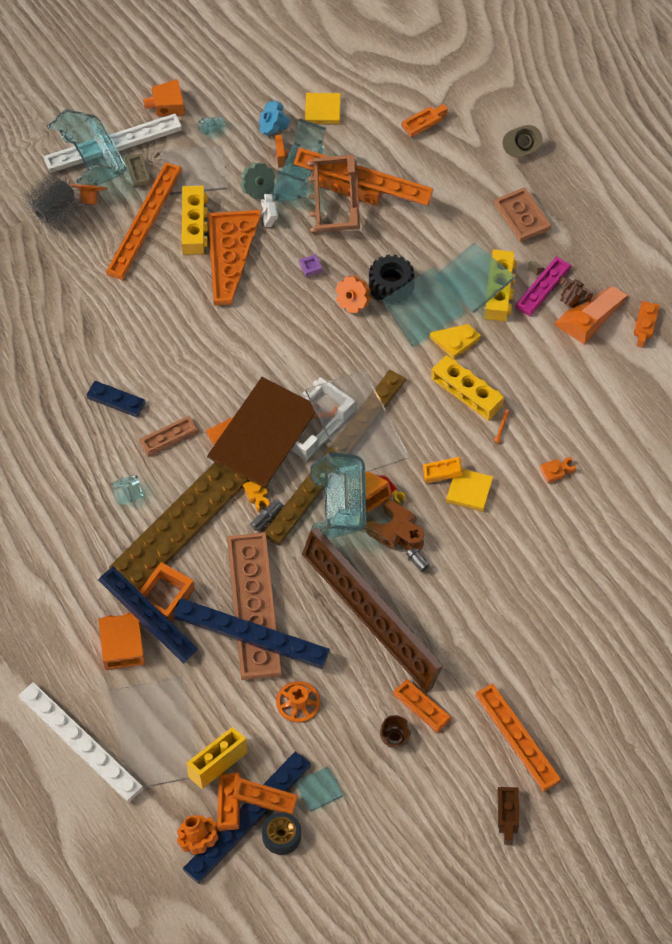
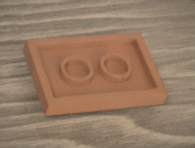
[494,187,552,243]

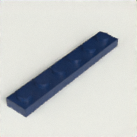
[98,566,198,664]

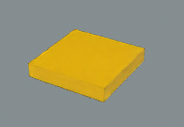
[305,93,341,124]
[446,469,493,512]

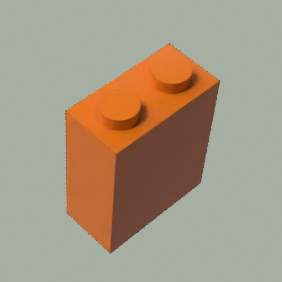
[98,613,145,670]

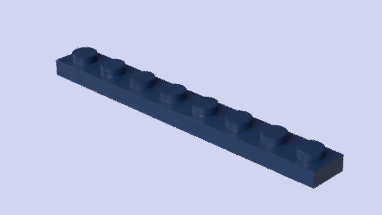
[174,598,330,669]
[183,751,311,884]

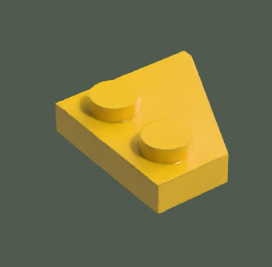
[429,324,481,359]

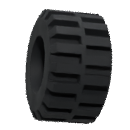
[369,254,415,304]

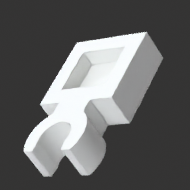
[261,194,278,227]

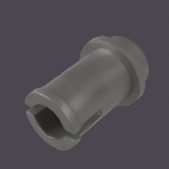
[406,547,430,572]

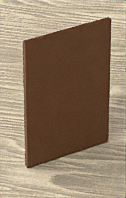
[207,377,320,488]

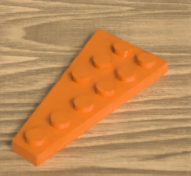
[208,210,262,306]

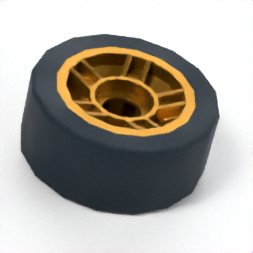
[262,812,301,855]

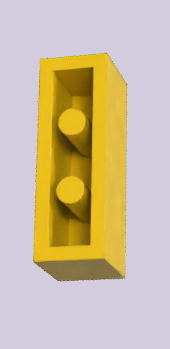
[186,727,248,789]

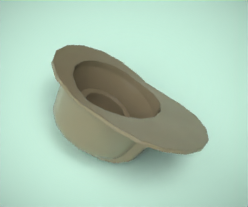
[502,125,543,157]

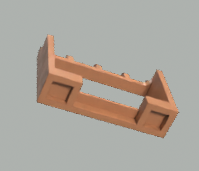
[307,154,360,233]

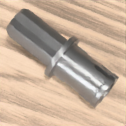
[250,499,283,531]

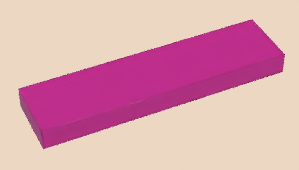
[515,256,571,317]

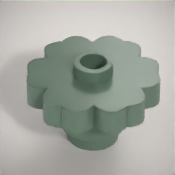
[241,162,276,199]

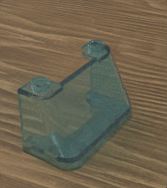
[310,452,366,539]

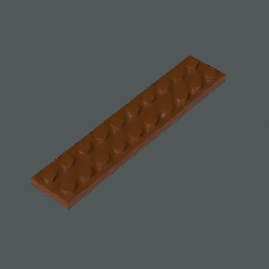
[302,527,443,693]

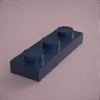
[86,381,145,418]

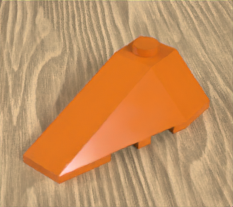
[555,286,628,344]

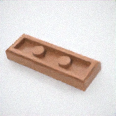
[139,416,198,457]

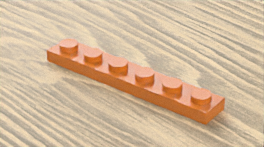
[475,683,561,792]

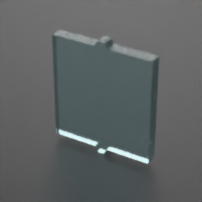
[295,767,343,812]

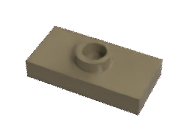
[125,154,152,188]

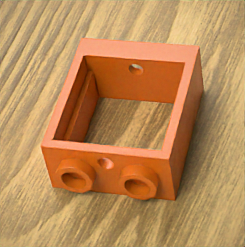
[139,562,195,622]

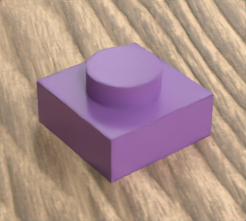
[299,254,323,277]

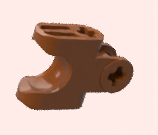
[364,499,424,550]

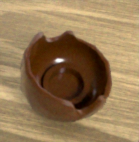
[380,715,411,749]

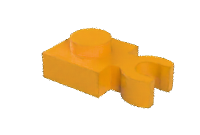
[242,481,270,513]

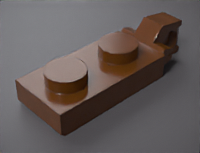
[497,787,519,845]

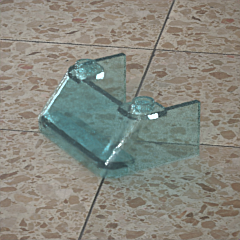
[47,109,126,186]
[272,119,326,202]

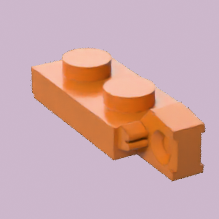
[401,104,448,138]
[634,301,660,348]

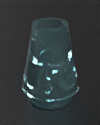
[198,116,225,135]

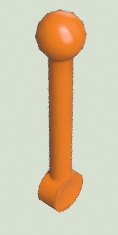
[494,409,509,443]

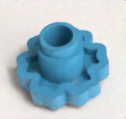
[259,100,290,136]

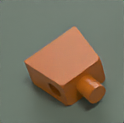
[143,79,185,117]

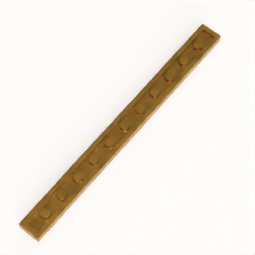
[264,369,406,546]

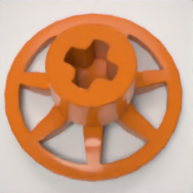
[70,184,108,205]
[276,681,320,722]

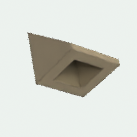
[528,261,544,275]

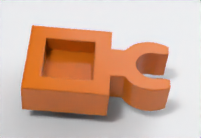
[275,134,288,168]
[540,457,576,484]

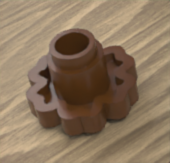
[558,275,594,308]

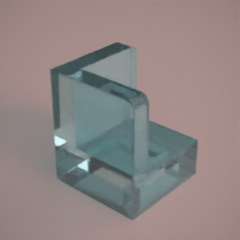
[111,475,143,505]

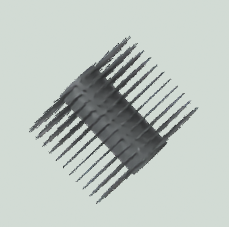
[21,169,86,234]

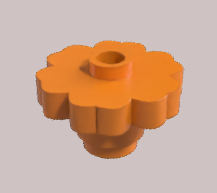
[335,275,371,313]
[177,815,219,855]

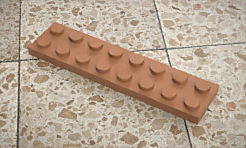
[227,532,281,680]

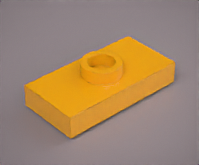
[423,457,463,484]

